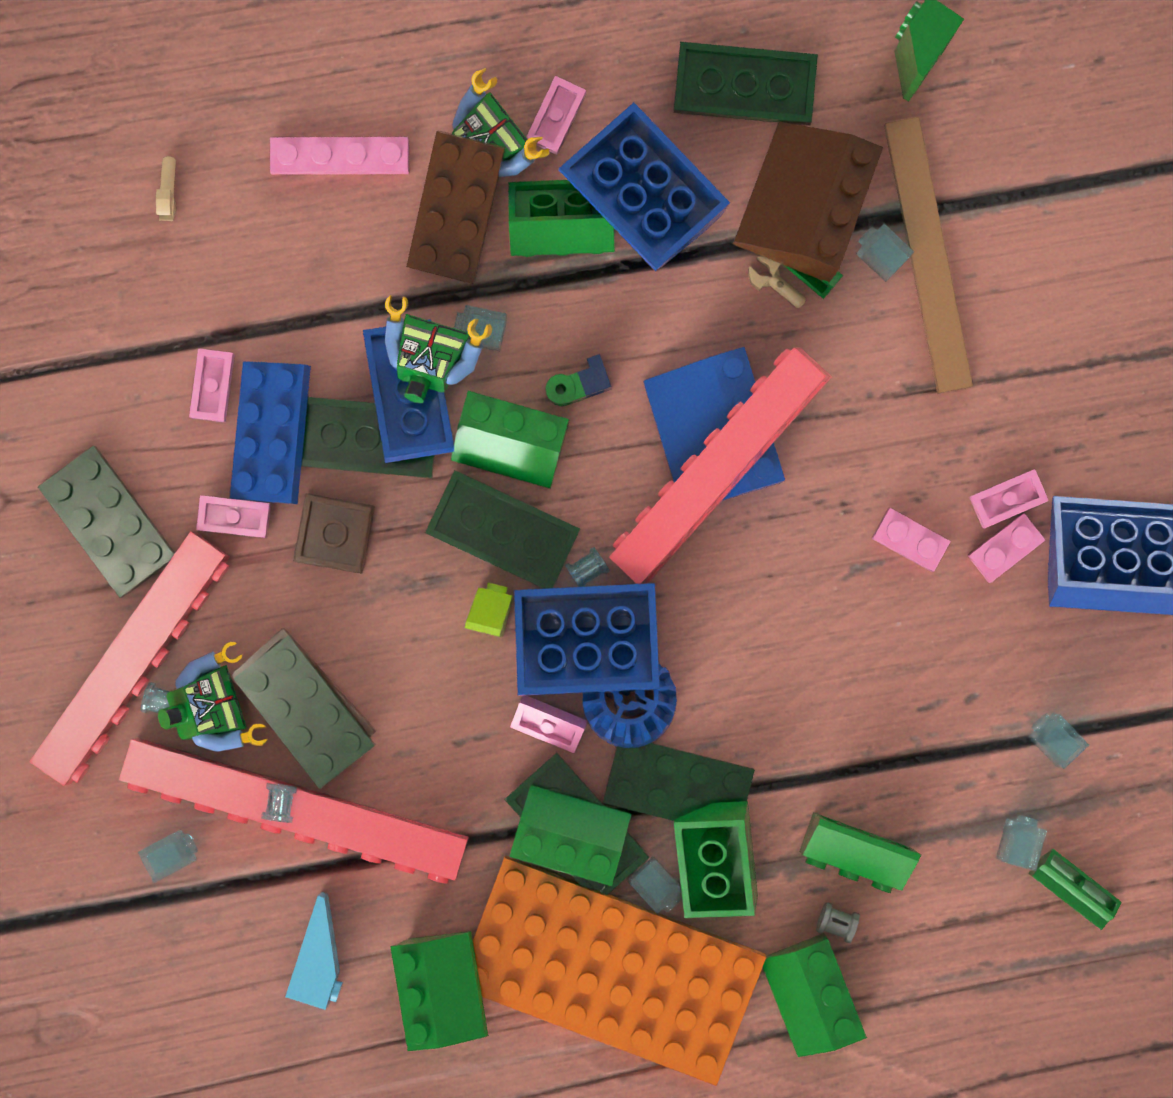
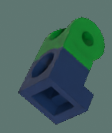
[545,354,612,407]

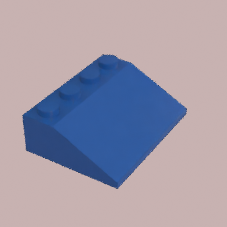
[559,102,730,272]
[643,347,785,501]
[1048,496,1173,615]
[514,583,660,696]

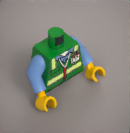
[452,68,550,177]
[385,295,492,403]
[158,642,268,752]

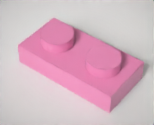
[526,76,586,155]
[189,349,235,423]
[969,469,1049,529]
[196,496,271,538]
[872,508,951,572]
[968,513,1045,583]
[510,695,588,753]

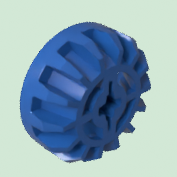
[582,664,677,748]

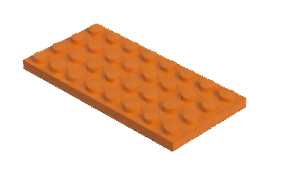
[473,855,766,1086]

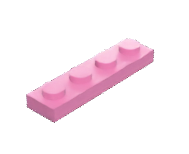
[270,137,409,175]

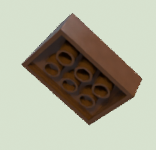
[733,122,883,282]

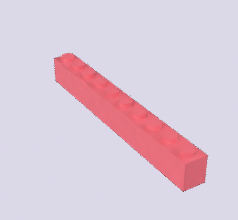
[119,738,469,884]

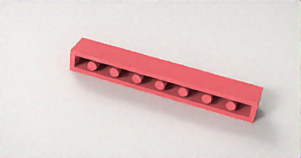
[609,347,832,584]
[30,531,230,786]

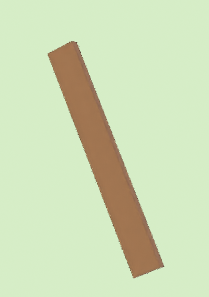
[884,117,973,394]

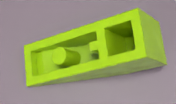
[465,583,513,637]

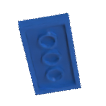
[363,319,455,463]
[230,361,311,504]

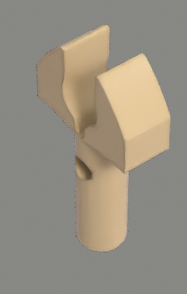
[156,156,176,221]
[748,256,806,308]

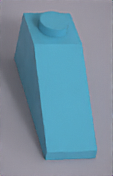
[285,892,343,1010]

